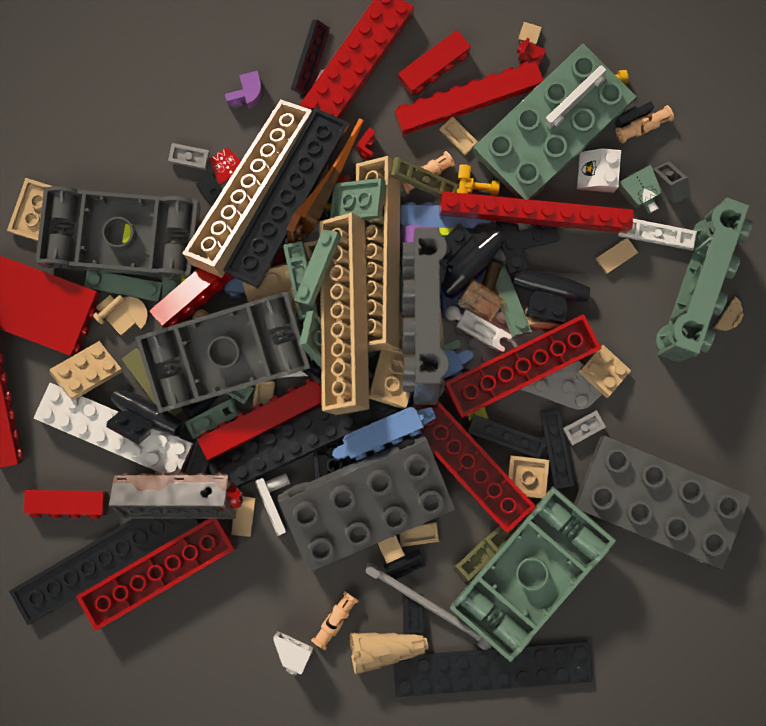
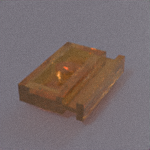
[457,279,505,323]

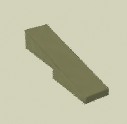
[122,348,183,416]
[452,522,521,582]

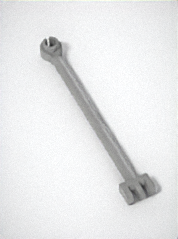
[366,562,492,651]

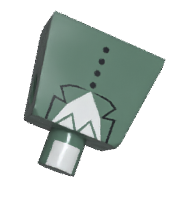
[617,165,661,214]

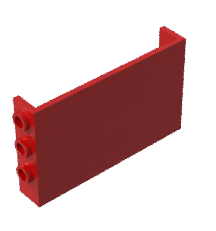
[0,256,101,357]

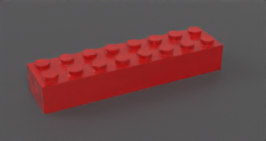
[299,0,414,119]
[445,314,602,419]
[411,401,536,533]
[76,519,236,631]

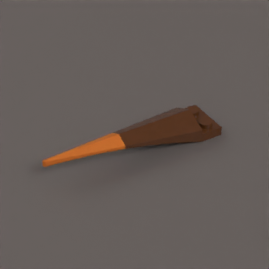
[286,118,364,244]

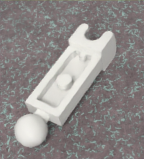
[445,306,512,353]

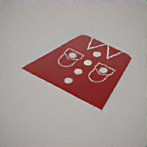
[210,148,241,185]

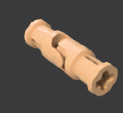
[616,105,674,144]
[400,151,455,195]
[311,591,359,650]

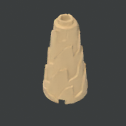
[350,632,428,674]

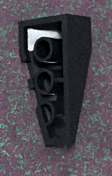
[313,439,353,479]

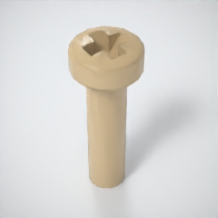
[93,295,125,325]

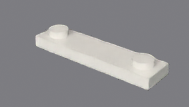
[546,65,606,129]
[618,219,697,251]

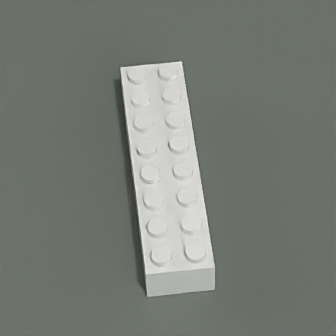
[34,383,194,475]

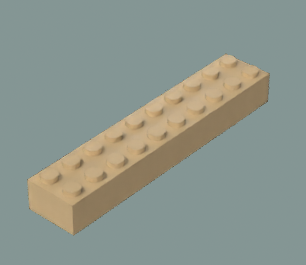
[183,100,312,277]
[356,156,400,353]
[320,213,369,415]

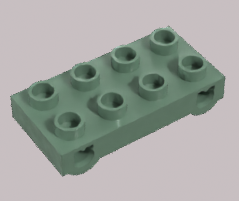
[472,43,637,200]
[656,197,753,363]
[450,486,616,662]

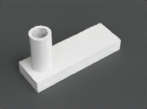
[255,473,290,536]

